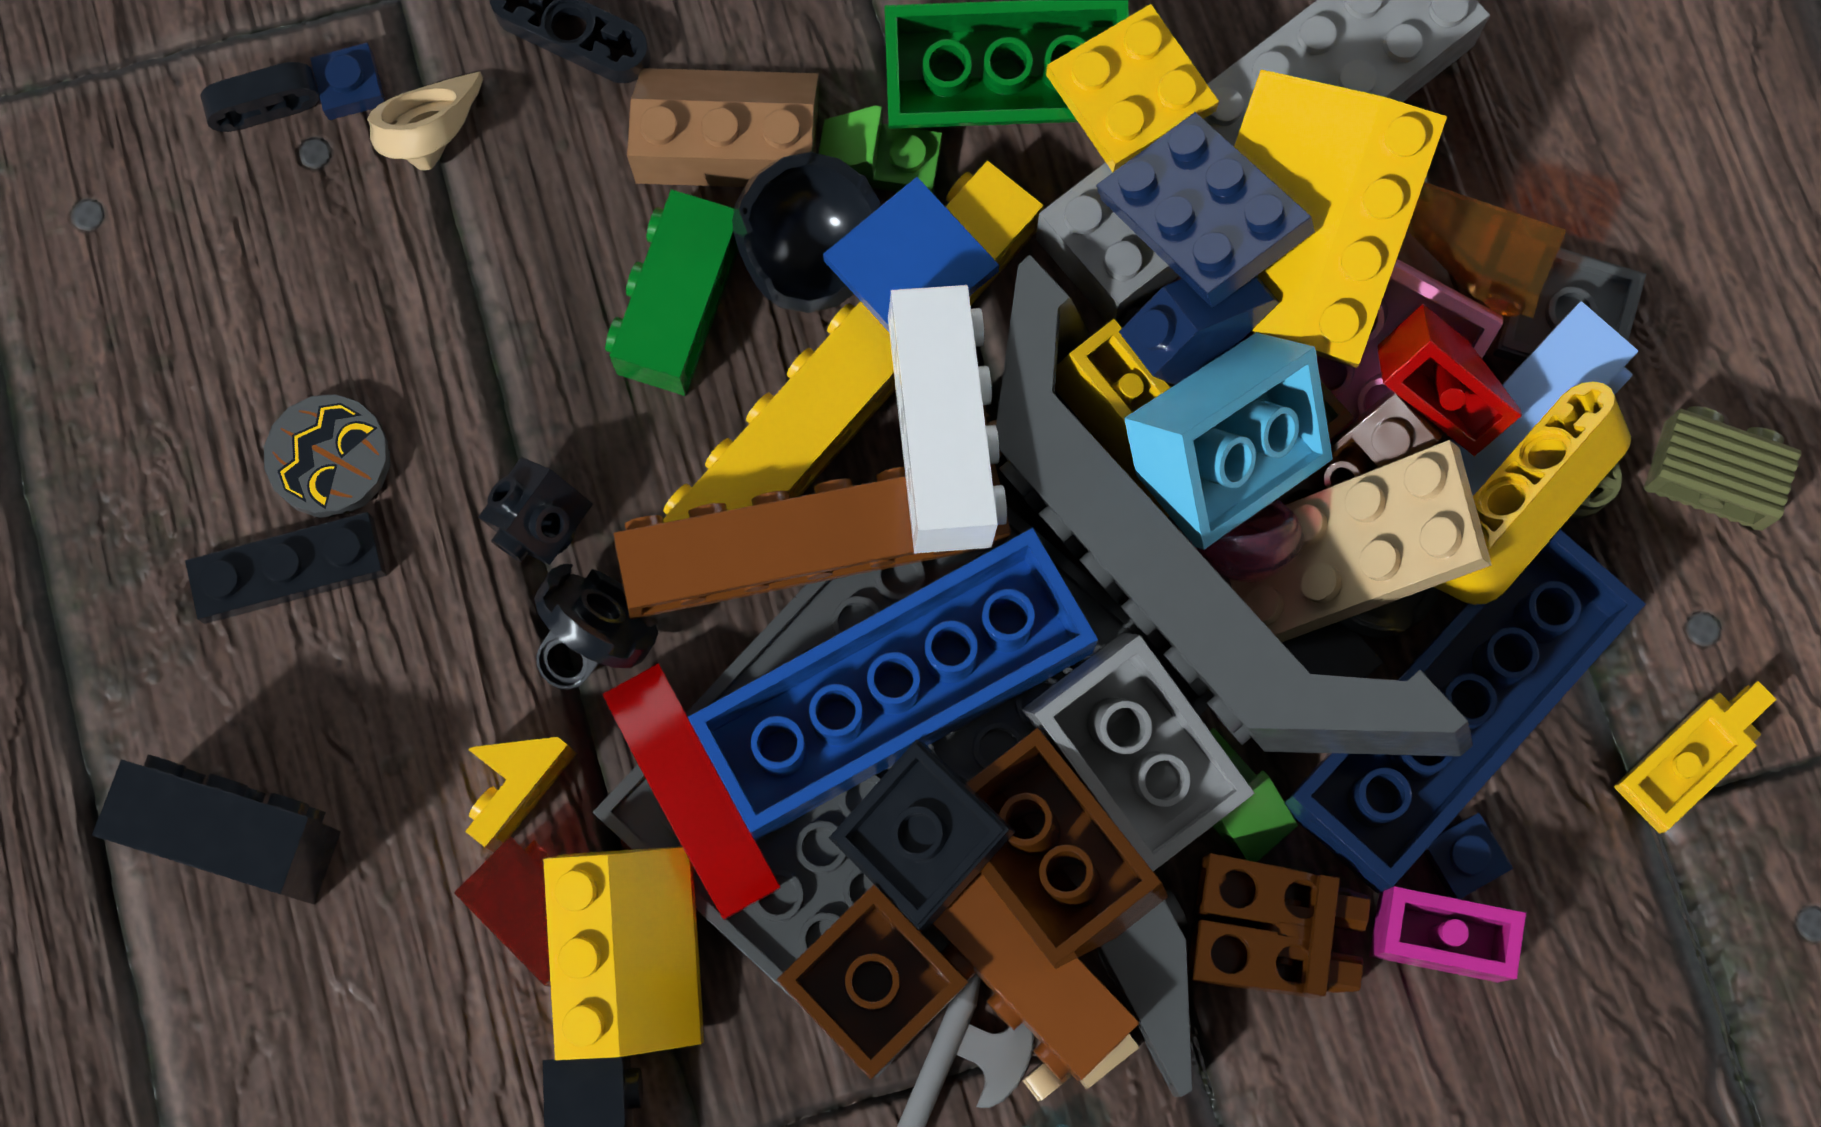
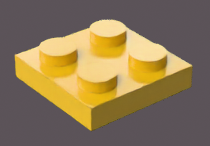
[1046,4,1219,172]

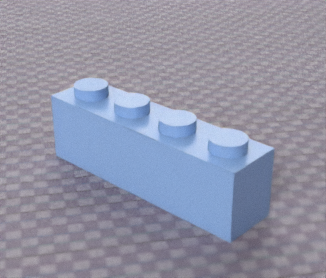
[1450,301,1638,495]

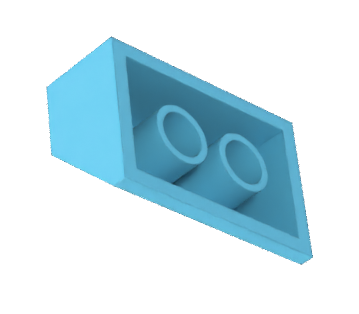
[1124,332,1333,550]

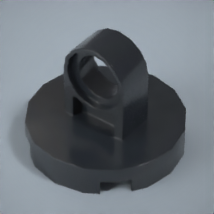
[534,564,658,689]

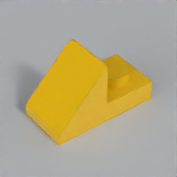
[465,737,577,854]

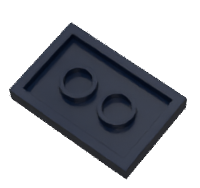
[1096,112,1315,308]

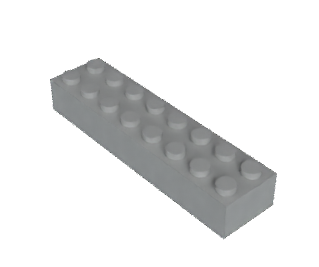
[1036,0,1490,323]

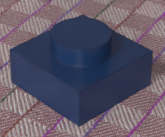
[310,42,385,120]
[1423,813,1513,899]

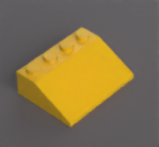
[1234,69,1447,369]

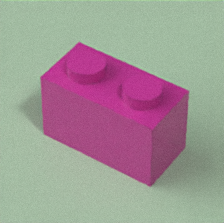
[1369,886,1526,983]

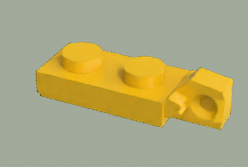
[1613,681,1777,834]

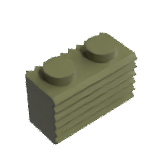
[1644,406,1802,531]

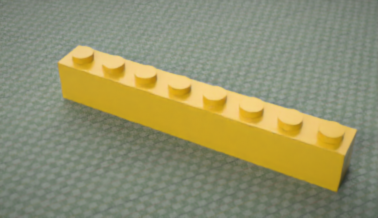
[663,160,1044,523]

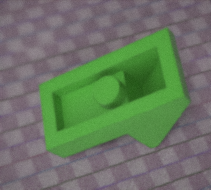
[818,105,942,193]
[1210,728,1298,862]

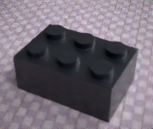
[92,754,341,905]

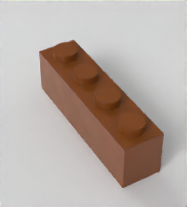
[899,871,1139,1081]

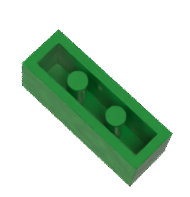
[605,189,739,396]

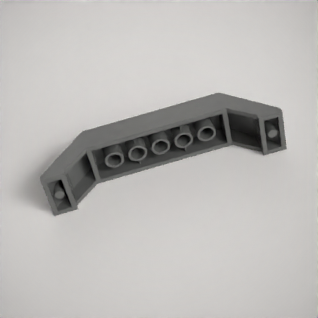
[996,255,1473,756]

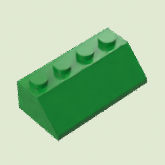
[884,0,1129,129]

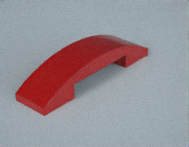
[602,663,781,920]

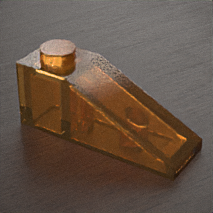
[1407,182,1566,318]

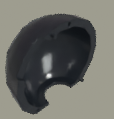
[732,151,881,313]

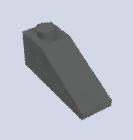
[1095,889,1192,1097]

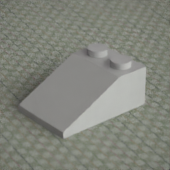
[1021,633,1255,871]

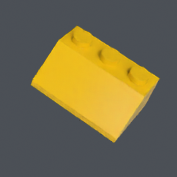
[543,847,704,1060]

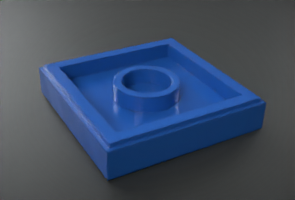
[823,177,999,332]

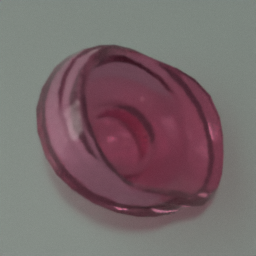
[1188,499,1304,583]

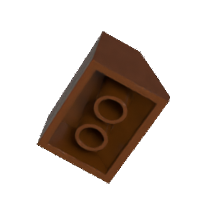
[966,728,1168,969]

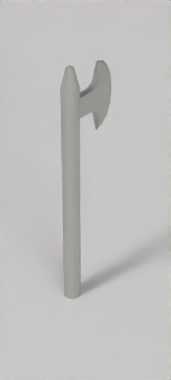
[897,974,1034,1127]

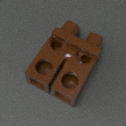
[1187,853,1371,998]

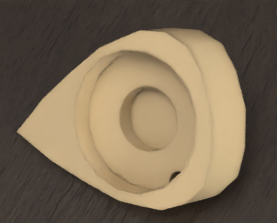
[367,71,483,170]

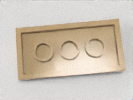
[1221,440,1492,642]

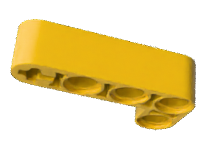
[1434,381,1631,605]

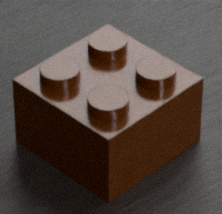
[776,885,968,1080]

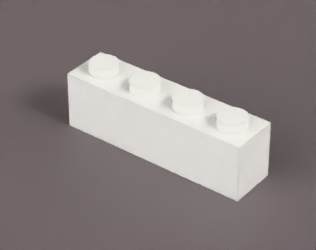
[888,285,1007,554]

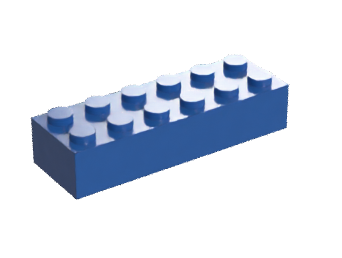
[688,528,1098,841]

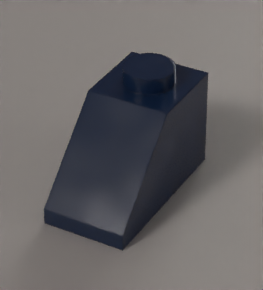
[1119,275,1280,385]

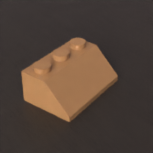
[627,68,819,187]

